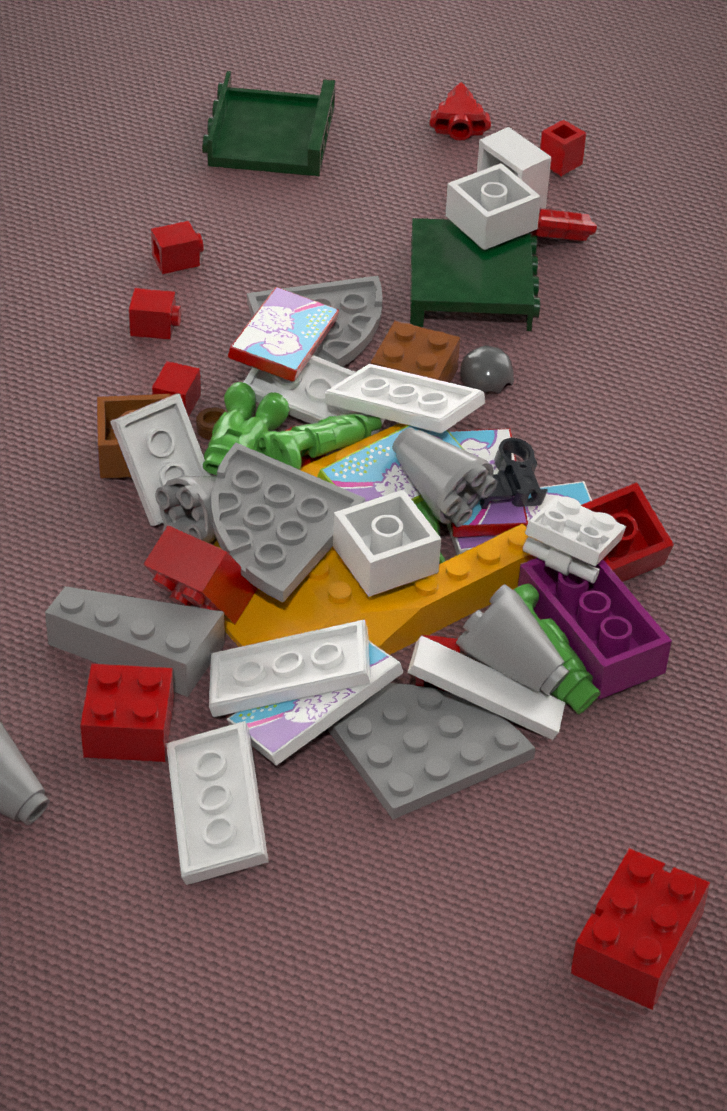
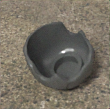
[460,345,514,394]

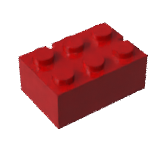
[571,848,710,1010]

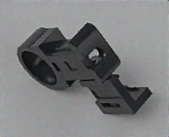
[479,437,548,509]

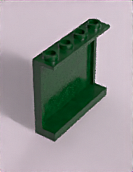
[202,71,336,177]
[410,218,540,331]

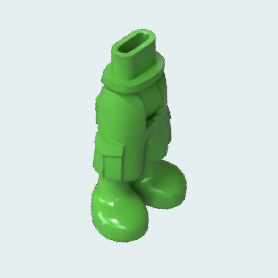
[203,382,290,475]
[254,414,382,470]
[514,584,600,714]

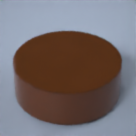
[196,407,227,440]

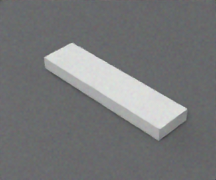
[407,635,565,740]

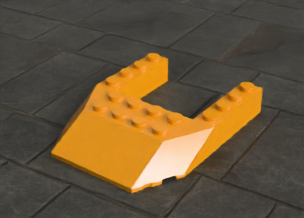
[213,423,543,655]

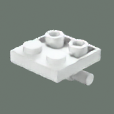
[523,495,626,583]

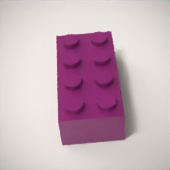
[518,558,672,699]

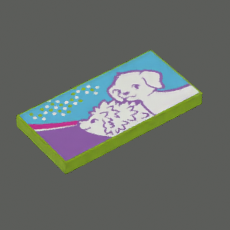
[317,425,464,505]

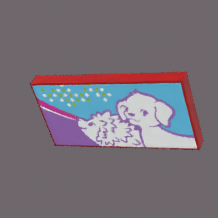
[228,287,339,382]
[449,428,528,537]

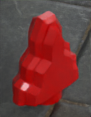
[429,82,491,141]
[531,208,597,241]

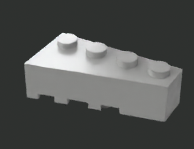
[45,586,225,697]

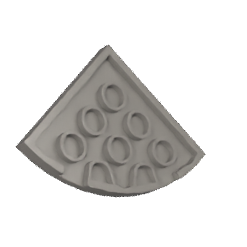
[247,276,382,367]
[211,443,365,602]
[327,683,535,820]

